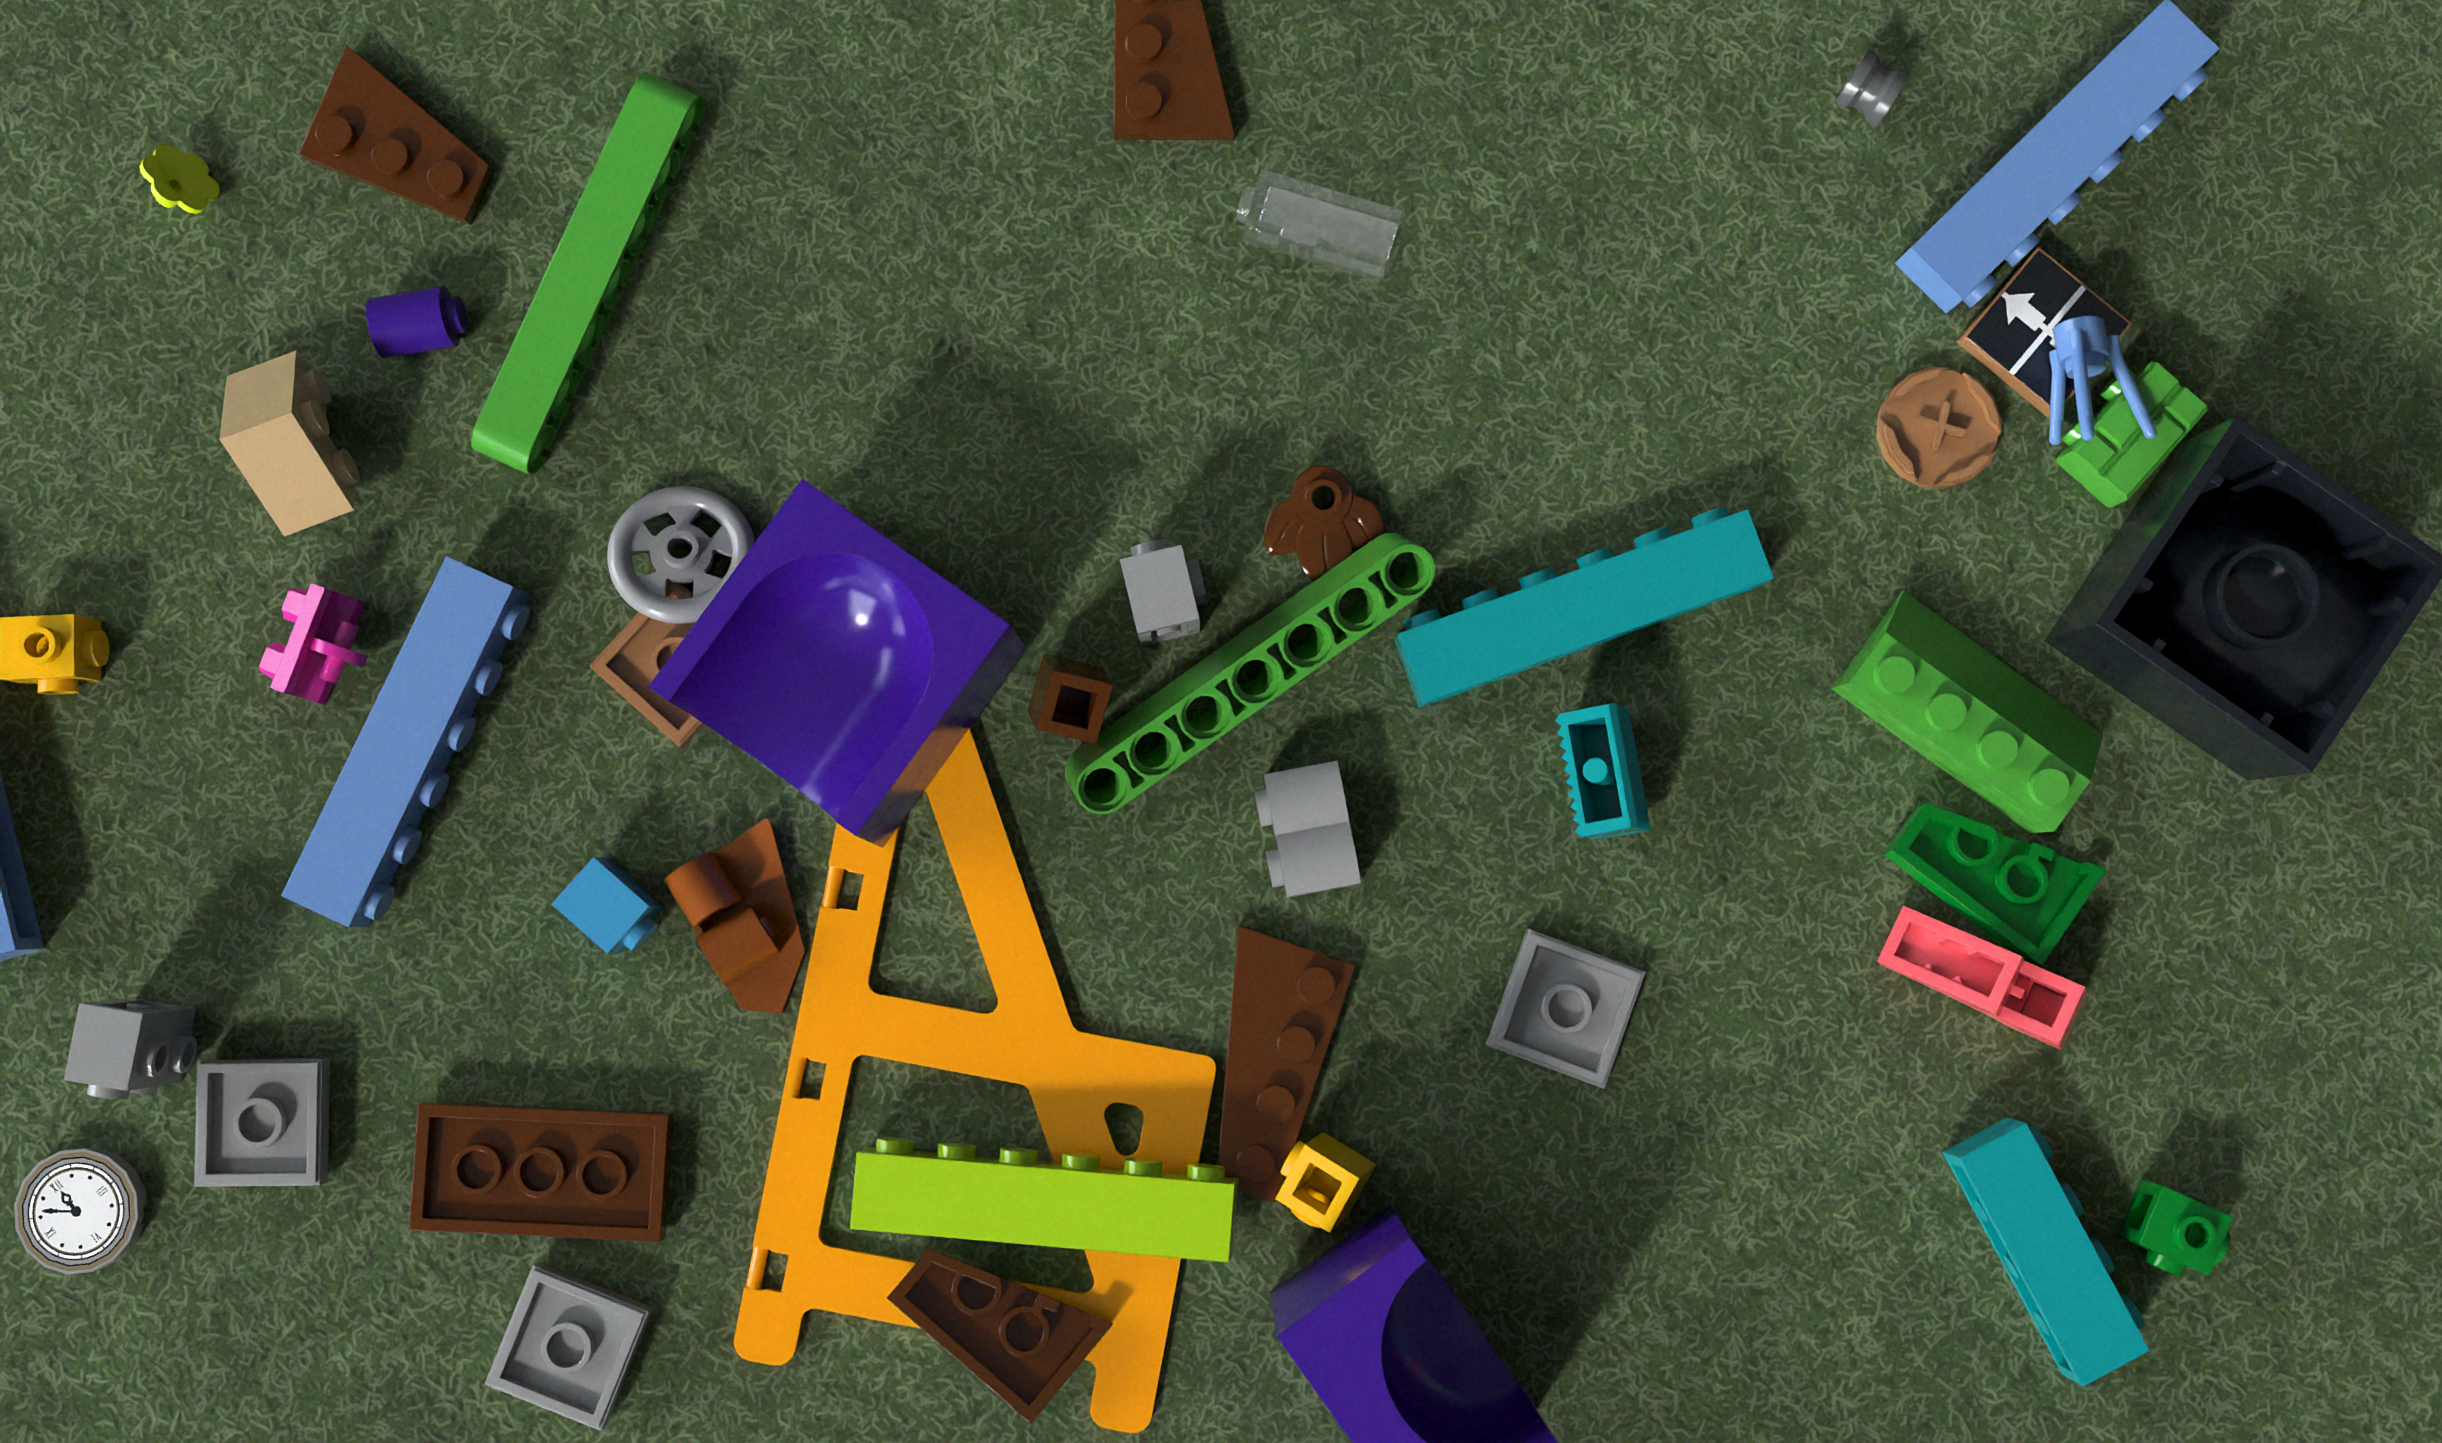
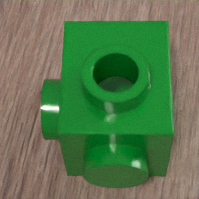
[2117,1179,2234,1278]

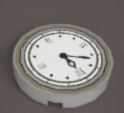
[14,1147,147,1274]

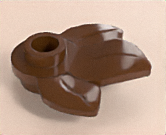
[1264,465,1385,582]

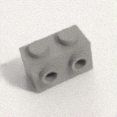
[1120,539,1206,647]
[64,998,197,1099]

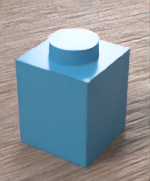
[551,857,663,954]

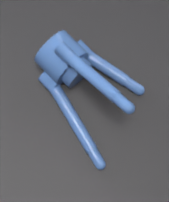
[2049,316,2157,445]

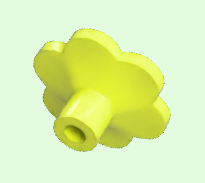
[139,144,220,214]

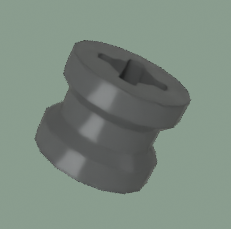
[1834,49,1910,127]

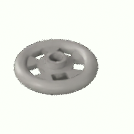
[607,486,756,624]

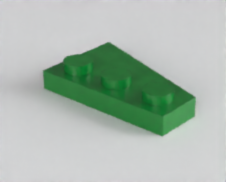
[1883,803,2107,967]

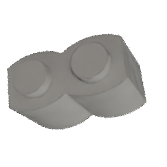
[1254,761,1361,898]

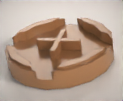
[1876,367,2002,489]

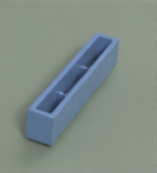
[1895,0,2220,313]
[281,556,530,927]

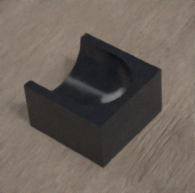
[2044,416,2442,780]

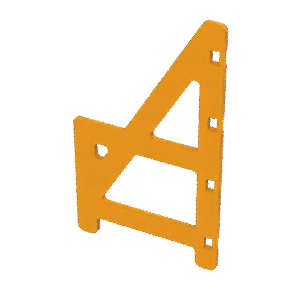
[734,728,1216,1433]

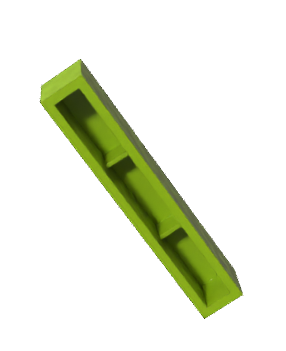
[850,1137,1239,1263]

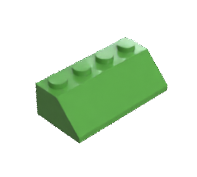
[1831,591,2103,834]

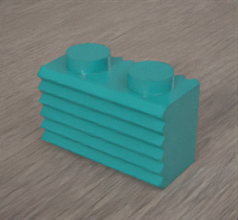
[1555,703,1651,840]

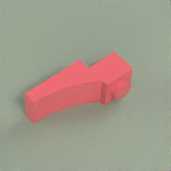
[1877,906,2088,1050]

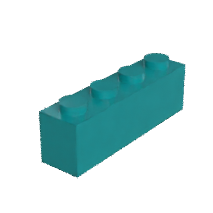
[1942,1118,2150,1387]

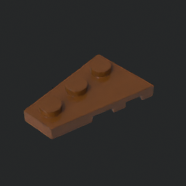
[298,45,495,225]
[887,1248,1114,1424]

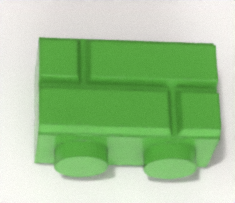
[2055,361,2208,508]

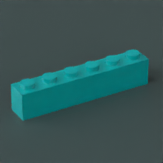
[1394,506,1774,708]

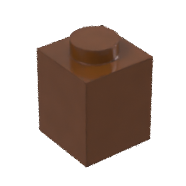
[1027,653,1113,744]

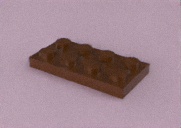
[409,1102,674,1242]

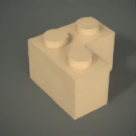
[219,350,360,537]

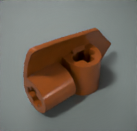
[664,819,805,1014]

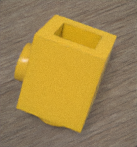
[0,614,110,694]
[1275,1132,1376,1233]

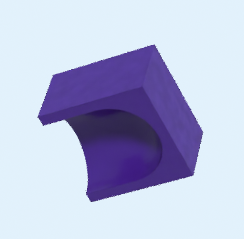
[648,479,1027,848]
[1270,1205,1559,1443]

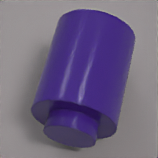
[366,286,468,359]

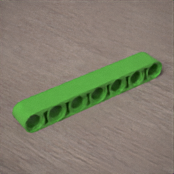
[471,72,705,475]
[1065,533,1435,814]

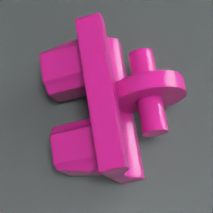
[259,583,368,705]

